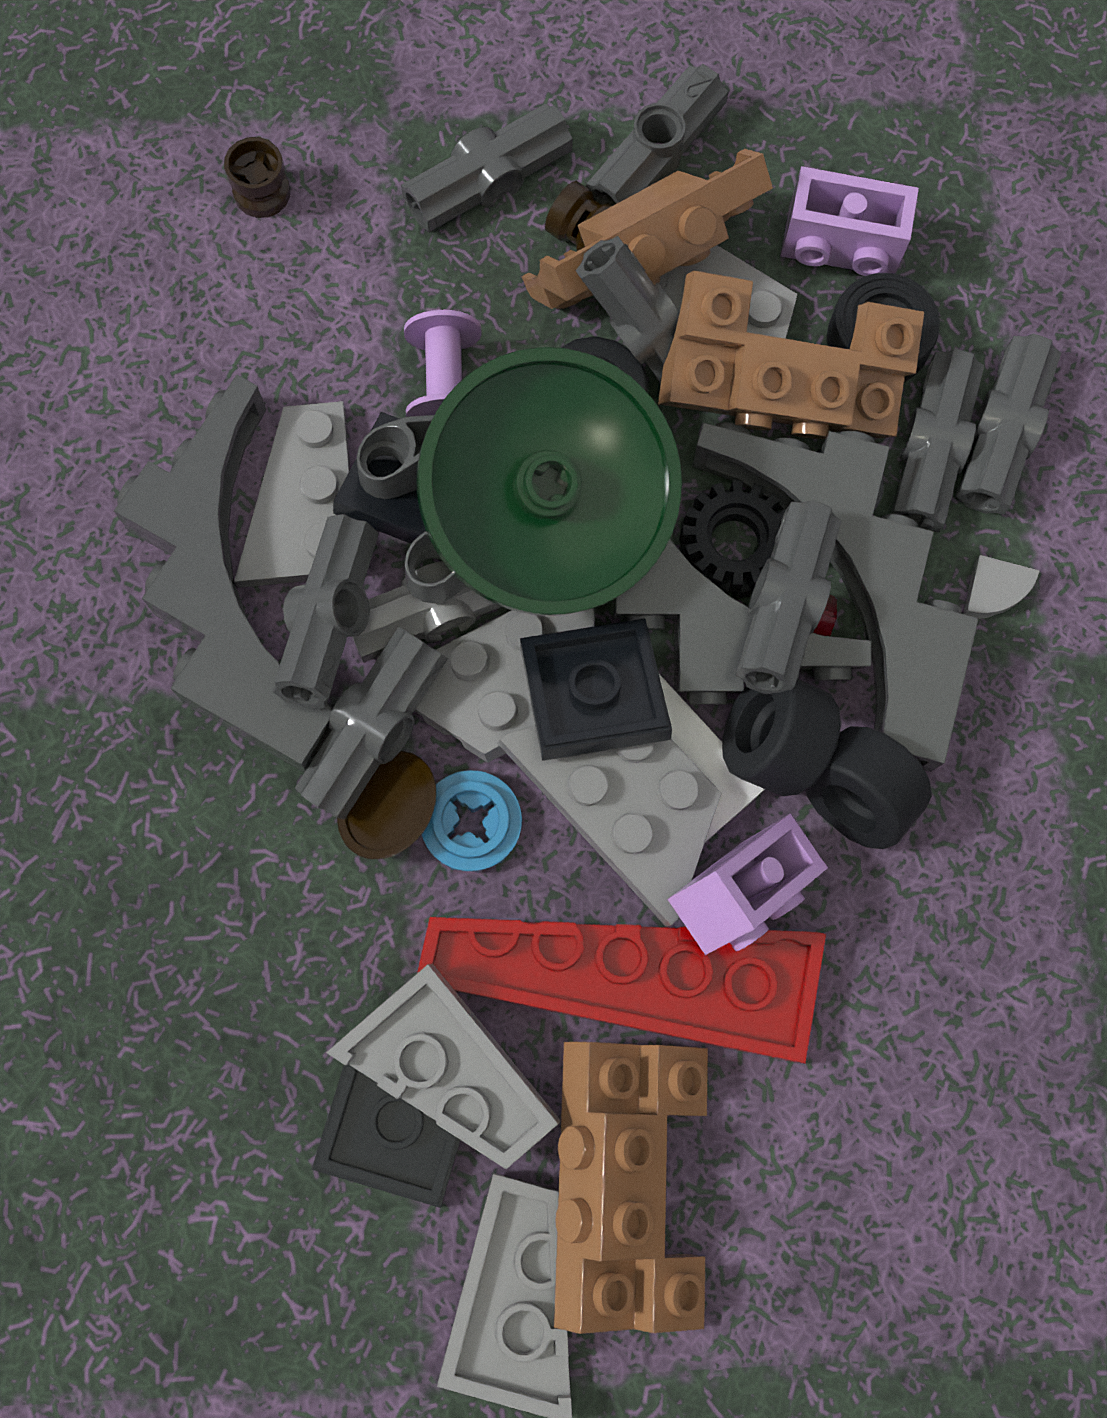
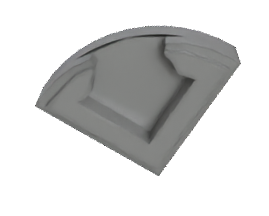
[963,555,1040,619]

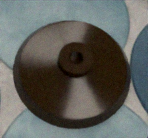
[337,751,436,859]

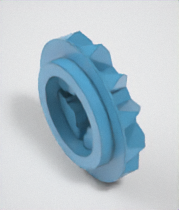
[422,770,522,873]

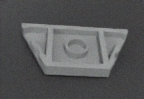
[415,608,595,763]
[498,726,722,927]

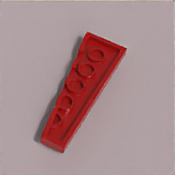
[417,917,826,1064]

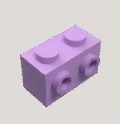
[781,166,919,276]
[668,814,828,955]

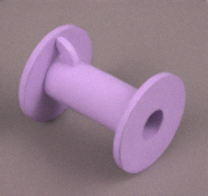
[404,310,481,417]

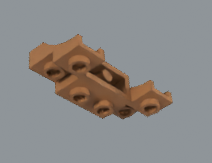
[522,149,773,309]
[658,270,924,439]
[554,1042,708,1334]

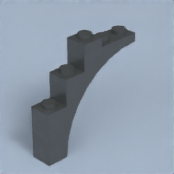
[114,375,333,773]
[692,422,979,772]
[613,539,871,705]

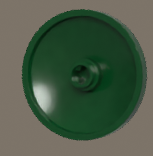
[417,347,682,616]

